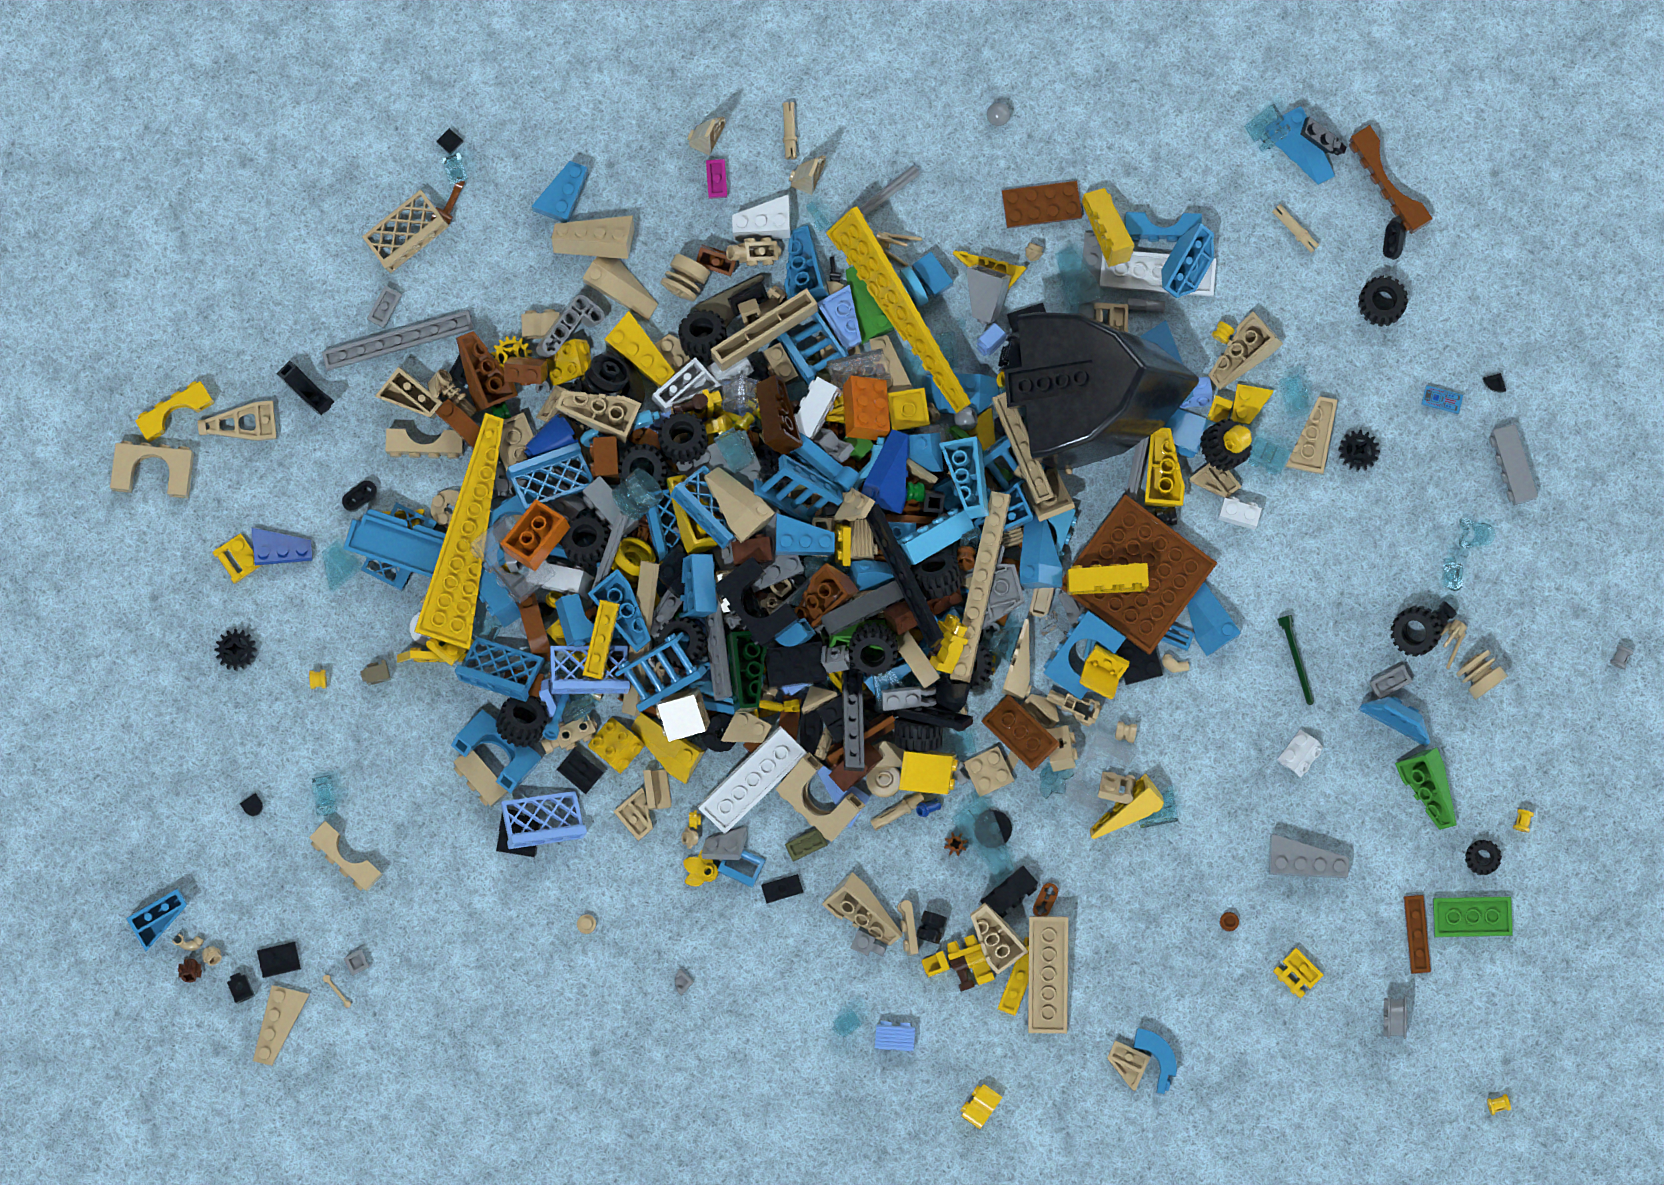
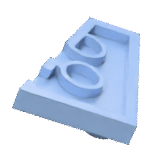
[817,285,862,351]

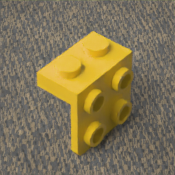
[546,339,592,386]
[1079,644,1129,699]
[588,718,645,774]

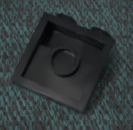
[658,543,689,598]
[817,694,870,745]
[496,809,540,858]

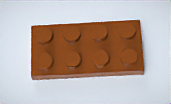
[1002,181,1082,228]
[981,695,1060,771]

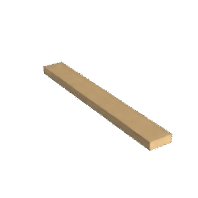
[622,561,659,716]

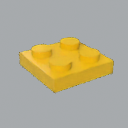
[887,388,930,431]

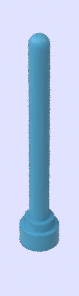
[543,665,579,740]

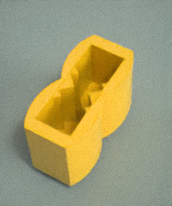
[960,1084,1003,1130]

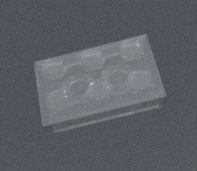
[827,348,891,390]

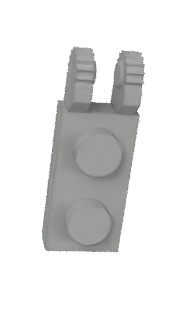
[881,686,936,711]

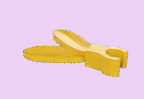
[758,699,800,717]

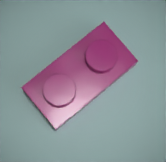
[706,159,727,199]

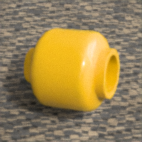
[1223,425,1252,453]

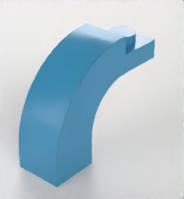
[1133,1028,1177,1094]

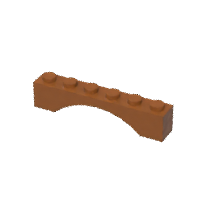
[1349,125,1433,234]

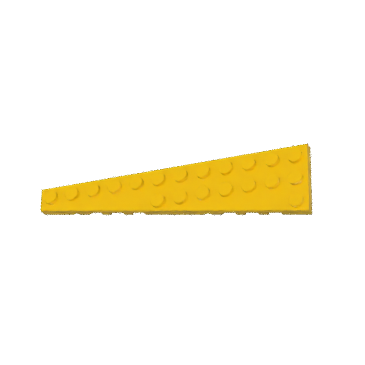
[826,206,971,413]
[414,413,504,650]

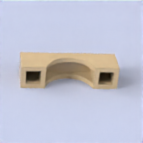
[385,428,464,459]
[309,821,383,891]

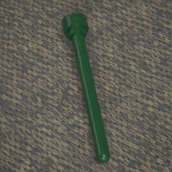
[1277,615,1314,705]

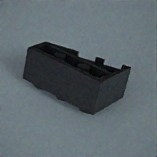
[978,865,1038,919]

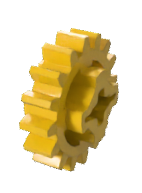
[491,336,532,371]

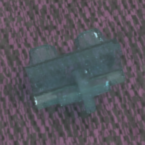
[1441,556,1463,591]
[562,694,595,724]

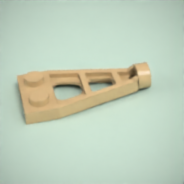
[198,400,277,441]

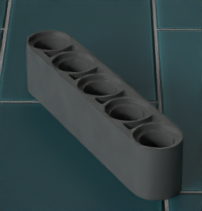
[820,580,905,636]

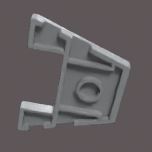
[960,563,1025,629]

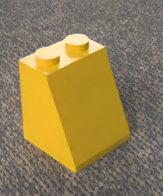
[899,750,958,795]

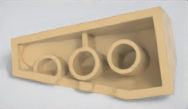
[970,903,1029,975]

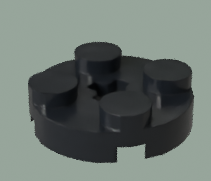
[700,713,736,752]

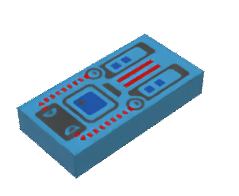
[1421,385,1463,414]

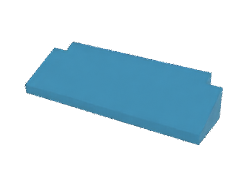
[1149,408,1216,458]
[343,509,446,578]

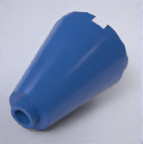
[524,413,579,459]

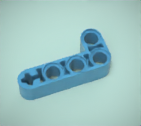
[790,432,860,493]

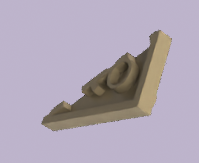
[695,274,765,328]

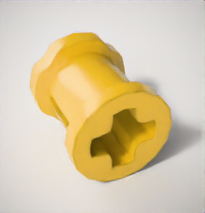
[1513,809,1534,833]
[1487,1094,1511,1116]

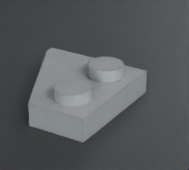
[701,827,748,860]

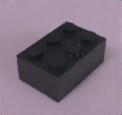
[764,641,827,690]

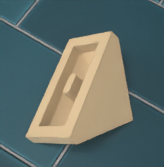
[536,385,570,423]
[802,686,838,715]
[1021,694,1059,729]
[873,741,904,768]

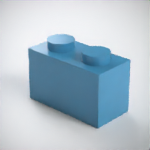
[912,252,953,298]

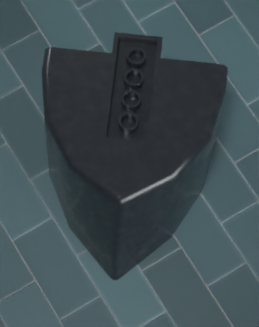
[1004,312,1199,470]

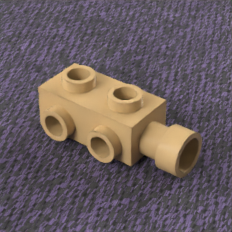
[726,238,781,266]
[540,714,598,754]

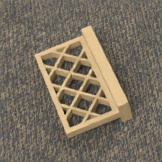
[362,189,449,273]

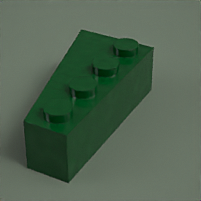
[726,631,767,713]

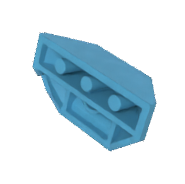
[1161,223,1214,298]
[922,373,998,415]
[1358,696,1430,747]

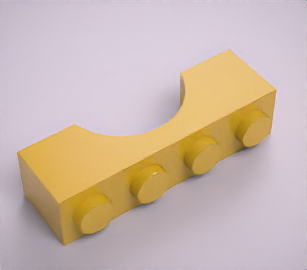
[135,381,214,443]

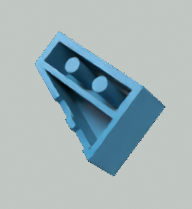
[679,554,718,619]

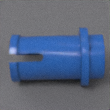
[916,798,941,817]

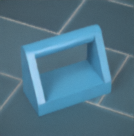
[717,850,766,888]

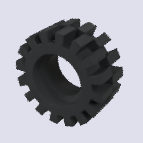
[1465,839,1502,875]

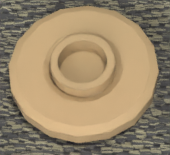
[866,767,901,798]

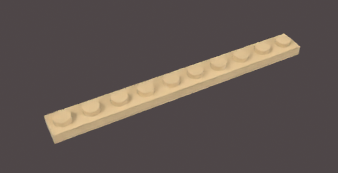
[950,491,1011,683]

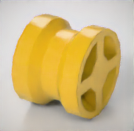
[1211,321,1235,344]
[309,669,327,689]

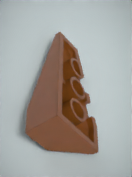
[456,331,518,412]
[794,563,859,629]

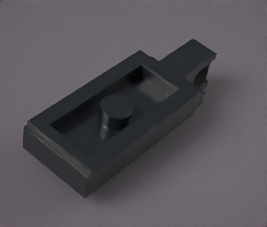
[1300,117,1347,156]

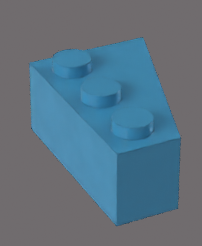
[531,161,588,223]
[973,483,1033,542]
[776,513,835,556]
[477,559,521,628]
[126,888,188,952]

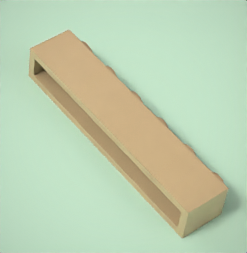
[710,288,818,372]

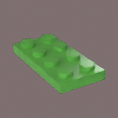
[1433,897,1513,938]

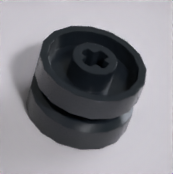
[582,354,630,397]

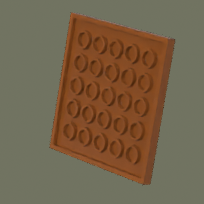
[1059,494,1218,655]

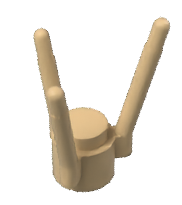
[876,232,922,267]
[1440,619,1467,669]

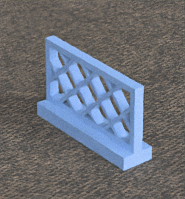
[550,646,630,694]
[500,791,587,849]

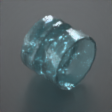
[612,468,664,521]

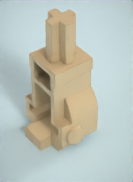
[1046,689,1102,727]

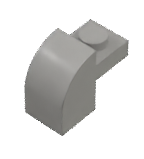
[810,428,855,462]

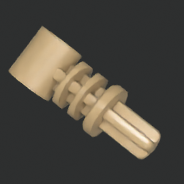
[427,369,477,417]

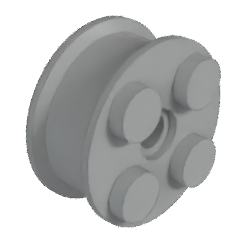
[1383,996,1407,1039]

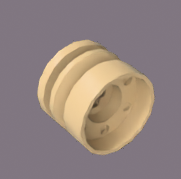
[660,254,710,302]
[1456,650,1508,700]

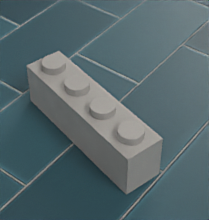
[1489,424,1538,506]

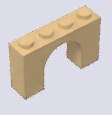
[110,441,194,499]
[776,752,866,842]

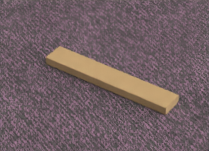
[991,392,1054,504]

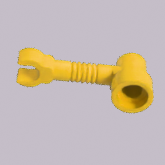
[713,408,755,433]

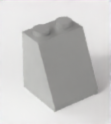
[967,264,1011,325]

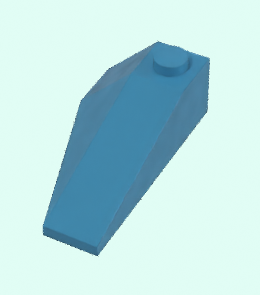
[1266,106,1335,185]
[784,225,830,302]
[1020,513,1063,589]
[588,569,651,653]

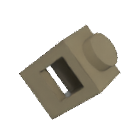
[360,659,391,686]

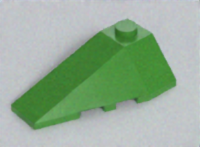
[846,266,894,345]
[1395,747,1457,830]

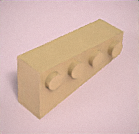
[551,215,635,259]

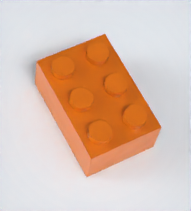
[843,375,890,441]
[500,499,570,572]

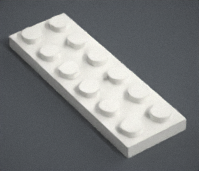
[1100,251,1216,297]
[697,726,808,834]

